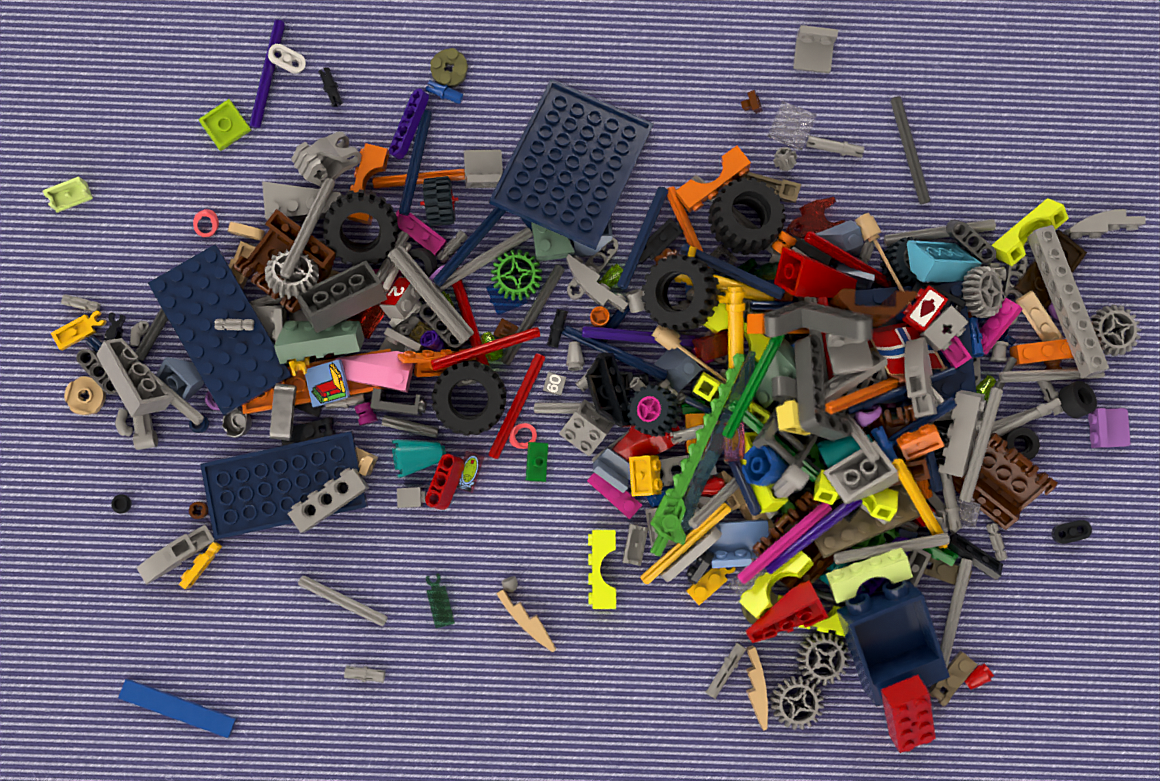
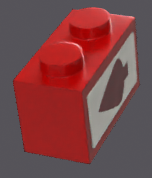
[901,286,948,333]

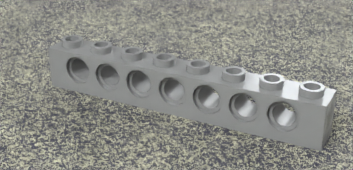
[1027,225,1109,379]

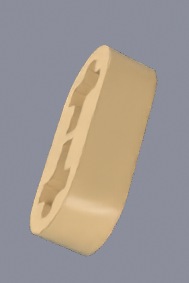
[228,222,265,241]

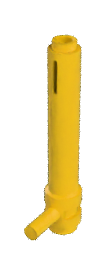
[674,246,774,301]
[716,285,745,392]

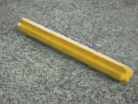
[892,458,949,549]
[640,502,731,584]

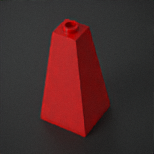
[774,246,857,298]

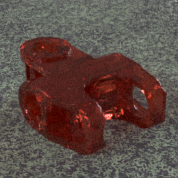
[786,197,845,239]

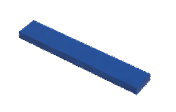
[118,679,237,738]

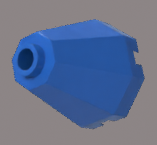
[742,446,789,487]

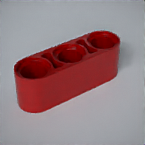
[425,454,465,510]

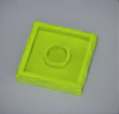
[198,99,252,151]

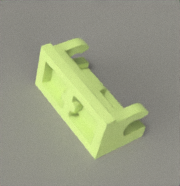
[43,176,93,213]

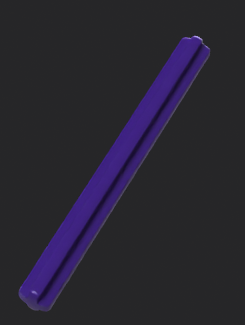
[249,20,285,128]
[582,326,695,347]
[765,499,863,574]

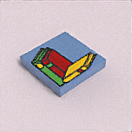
[305,359,350,407]

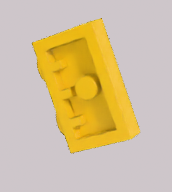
[629,455,663,496]

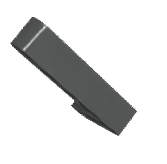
[764,301,872,341]
[795,334,853,441]

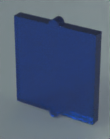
[486,274,528,315]

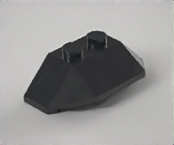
[585,353,633,427]

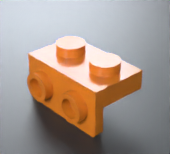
[896,423,944,462]

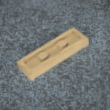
[1015,290,1064,342]

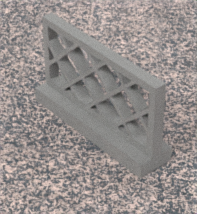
[824,351,888,417]

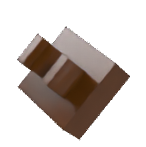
[741,90,763,114]
[493,318,519,339]

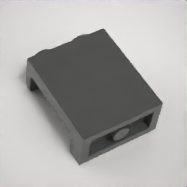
[370,388,427,417]

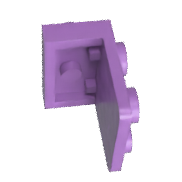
[1088,408,1130,448]

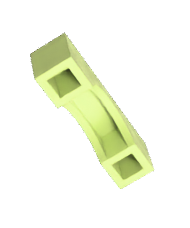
[826,548,913,603]

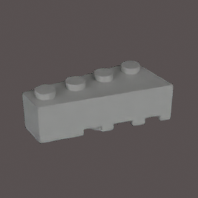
[262,181,342,221]
[96,338,174,417]
[938,390,987,477]

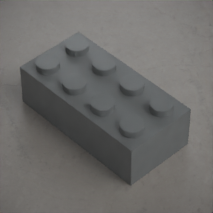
[297,261,387,334]

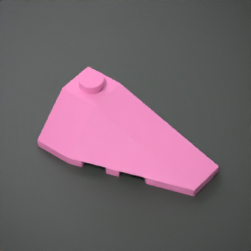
[336,351,415,393]

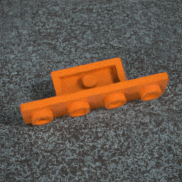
[397,348,476,377]

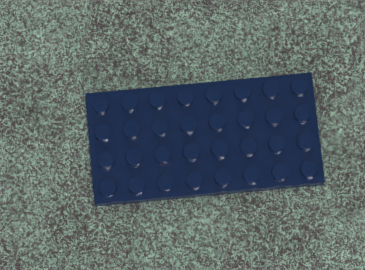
[148,244,293,416]
[200,431,368,540]

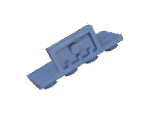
[690,519,769,568]

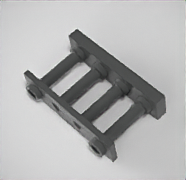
[752,402,818,471]

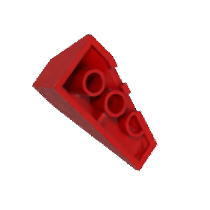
[612,423,680,461]
[745,580,828,643]

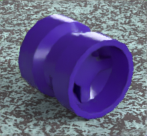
[420,330,446,352]

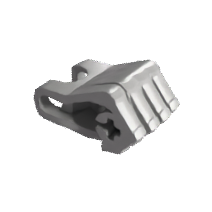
[291,132,361,187]

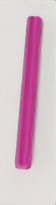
[737,502,832,584]

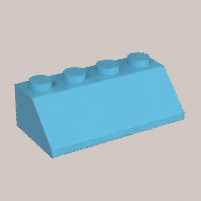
[907,240,982,283]

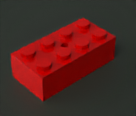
[881,675,936,753]

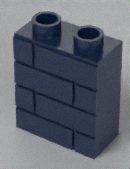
[837,580,950,707]

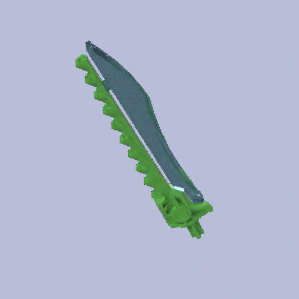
[650,351,756,557]

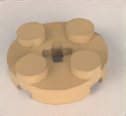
[64,376,106,415]

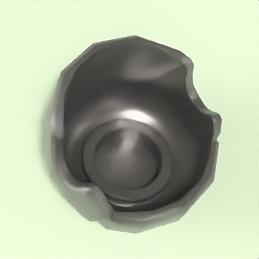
[222,408,252,438]

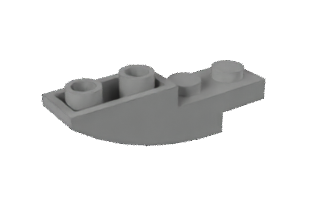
[1063,209,1146,239]
[566,254,628,312]
[905,337,937,418]
[137,525,216,585]

